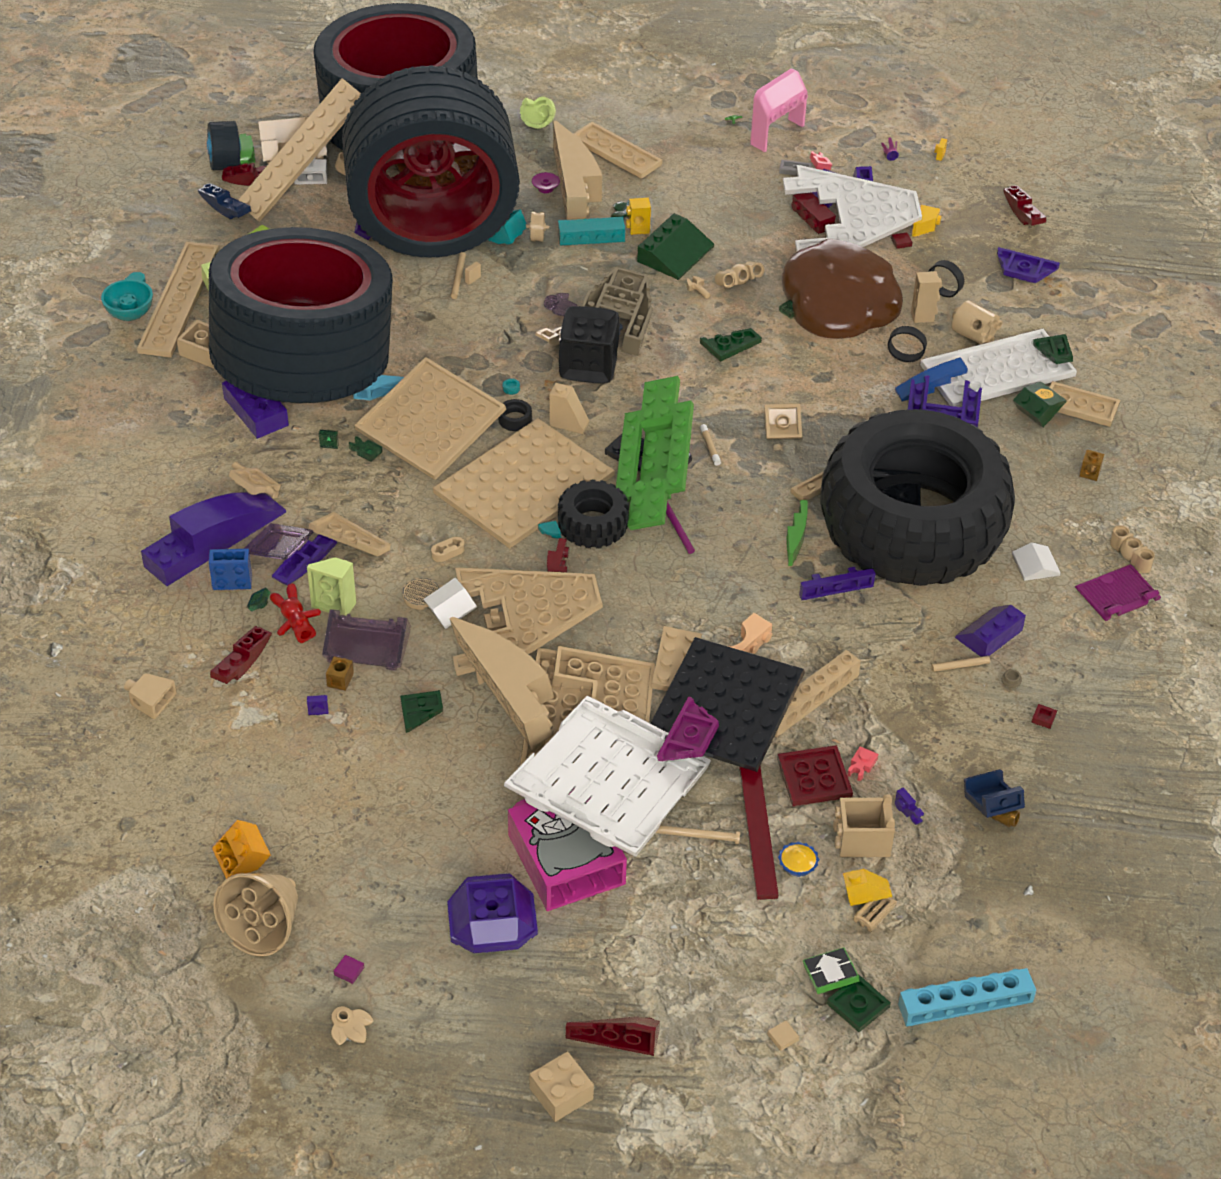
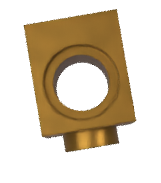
[1079,450,1105,481]
[326,657,354,691]

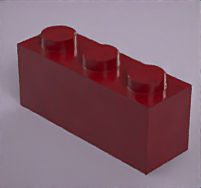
[791,192,836,234]

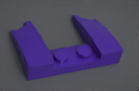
[907,375,982,427]

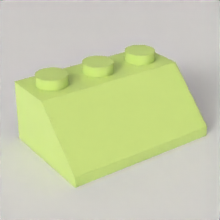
[307,557,356,618]

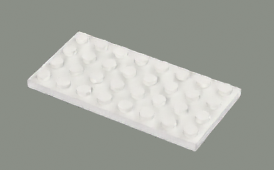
[920,329,1077,407]

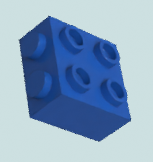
[209,549,252,590]

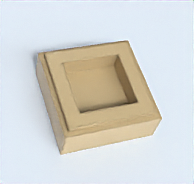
[465,261,481,285]
[767,1021,799,1051]

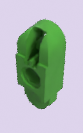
[239,133,256,165]

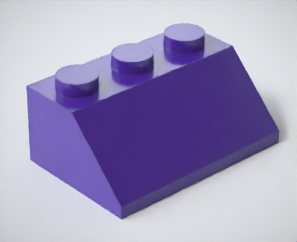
[955,605,1026,657]

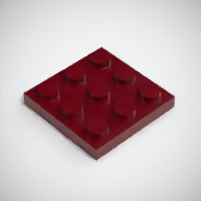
[777,745,853,807]

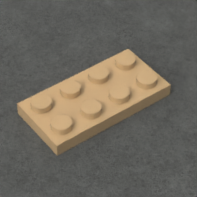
[1049,381,1120,427]
[651,626,702,691]

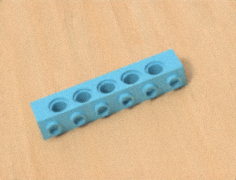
[898,968,1036,1027]

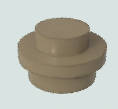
[1002,669,1022,688]

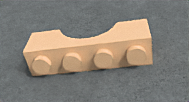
[728,613,772,654]

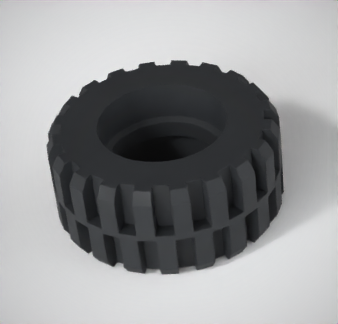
[558,480,629,549]

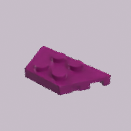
[657,697,719,761]

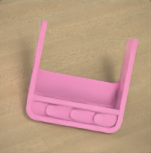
[750,69,808,152]

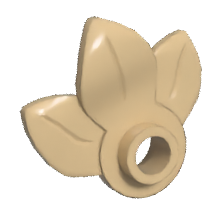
[331,1006,373,1046]

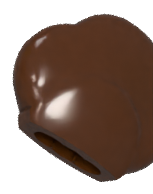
[782,239,903,339]

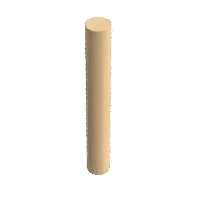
[931,656,990,672]

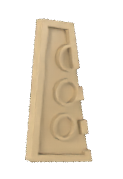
[308,512,391,557]

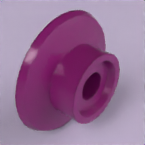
[531,172,560,194]

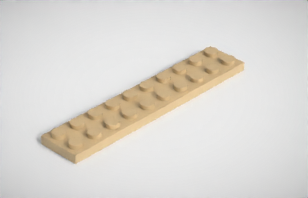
[238,78,361,222]
[137,242,219,358]

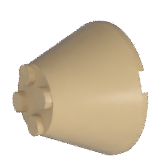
[213,873,298,956]

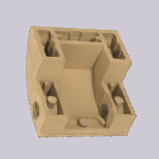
[258,117,327,164]

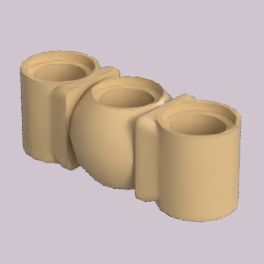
[715,261,764,288]
[1110,525,1155,573]

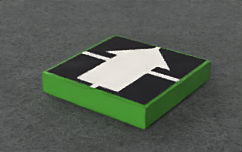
[803,947,859,994]

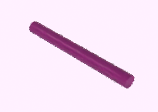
[666,501,695,554]

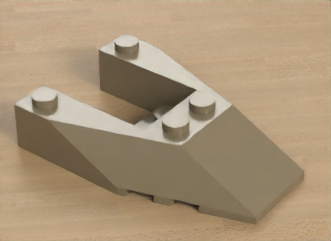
[581,266,653,356]

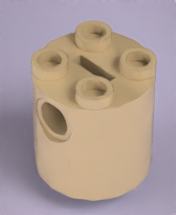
[952,300,1003,345]

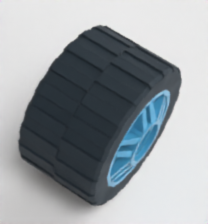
[207,121,241,170]

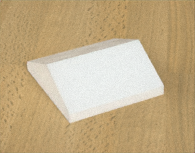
[1012,542,1060,581]
[424,578,477,629]

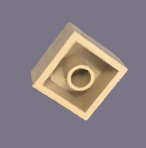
[529,1051,594,1122]

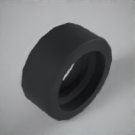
[498,399,532,432]

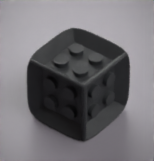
[559,306,620,383]

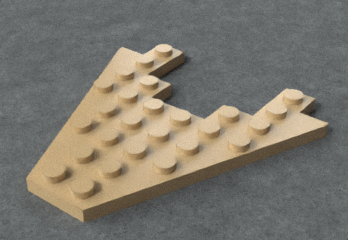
[439,568,603,685]

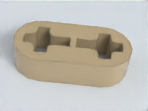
[431,537,465,562]

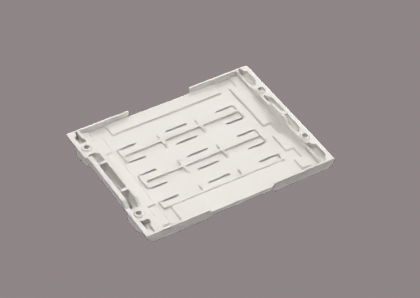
[504,696,711,857]

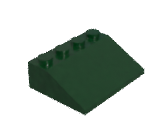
[637,213,714,280]

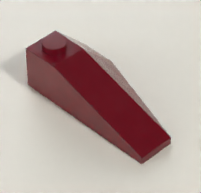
[565,1017,660,1056]

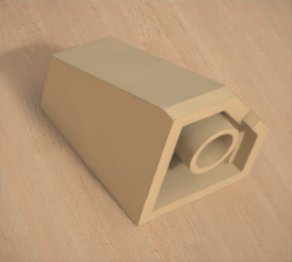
[550,383,589,434]

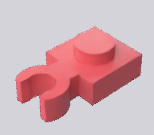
[810,151,832,170]
[848,746,878,781]

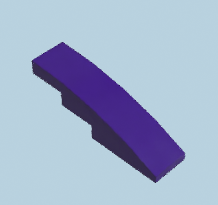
[272,534,337,586]

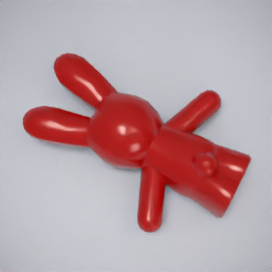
[270,583,321,643]

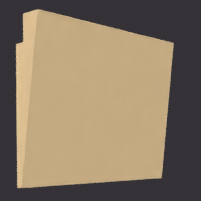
[519,646,655,784]

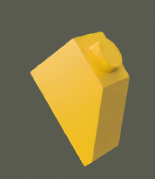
[912,205,942,237]
[843,869,892,906]

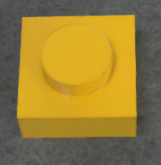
[934,138,948,161]

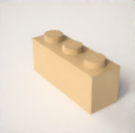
[911,271,942,323]

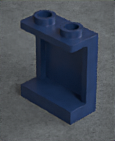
[964,769,1025,818]

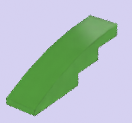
[786,500,808,566]

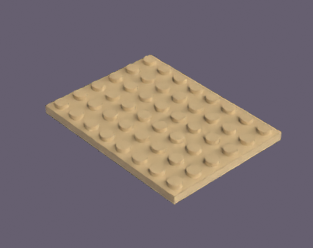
[433,418,615,549]

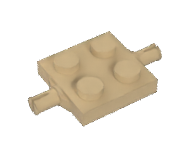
[229,462,281,498]

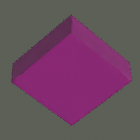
[334,955,365,984]

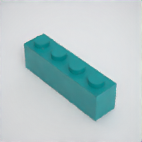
[558,217,625,246]

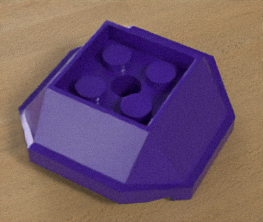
[447,873,538,953]

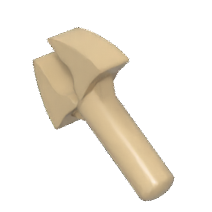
[687,276,711,299]

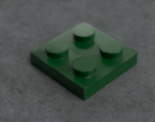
[827,974,891,1032]

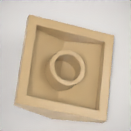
[765,404,802,439]

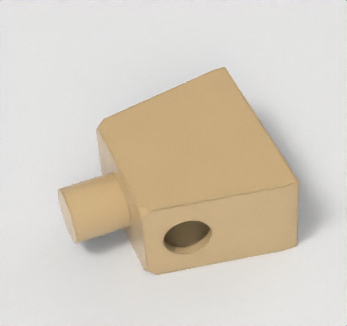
[124,673,176,720]

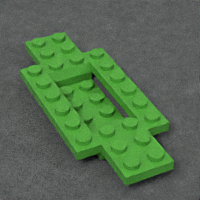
[616,376,694,530]

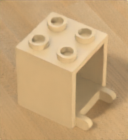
[833,794,895,857]

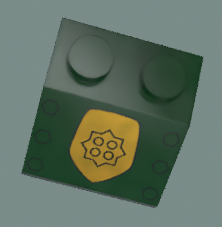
[1013,381,1067,428]

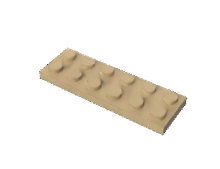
[573,122,662,179]

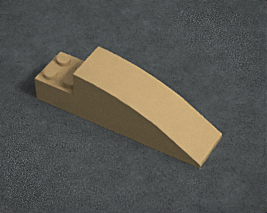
[553,121,602,220]
[449,617,554,748]

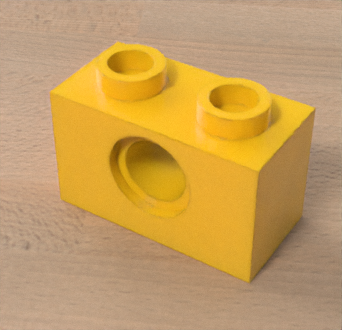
[626,197,651,235]

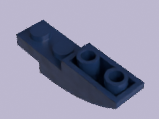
[198,183,251,220]

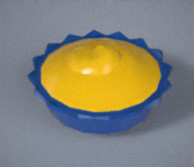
[778,841,820,877]

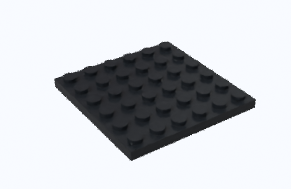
[650,637,805,772]

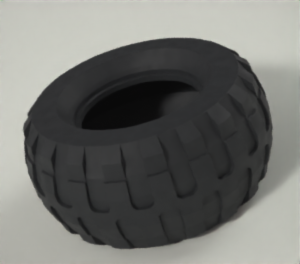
[820,409,1015,586]

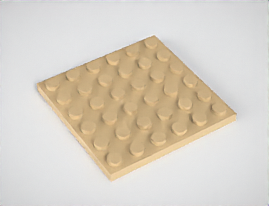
[354,357,506,480]

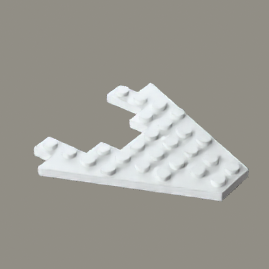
[783,165,922,252]

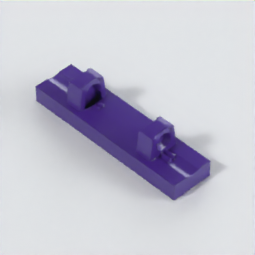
[799,567,875,600]

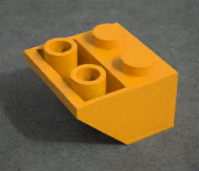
[212,820,271,879]

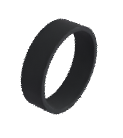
[928,260,965,297]
[887,326,927,362]

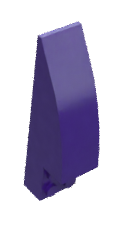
[141,492,286,586]

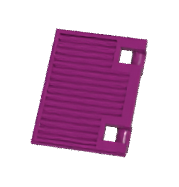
[1075,564,1161,621]

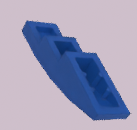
[895,357,968,401]

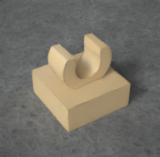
[484,608,507,631]

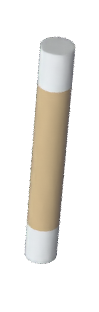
[700,424,721,466]

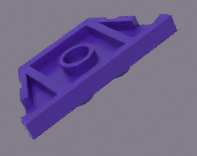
[997,247,1060,283]

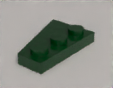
[700,328,762,362]

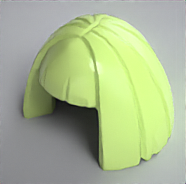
[520,97,556,129]

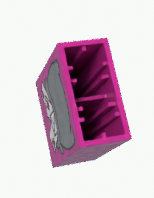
[508,788,627,911]

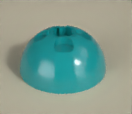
[101,279,153,321]

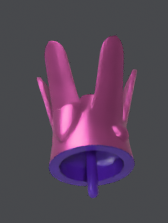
[881,137,899,161]

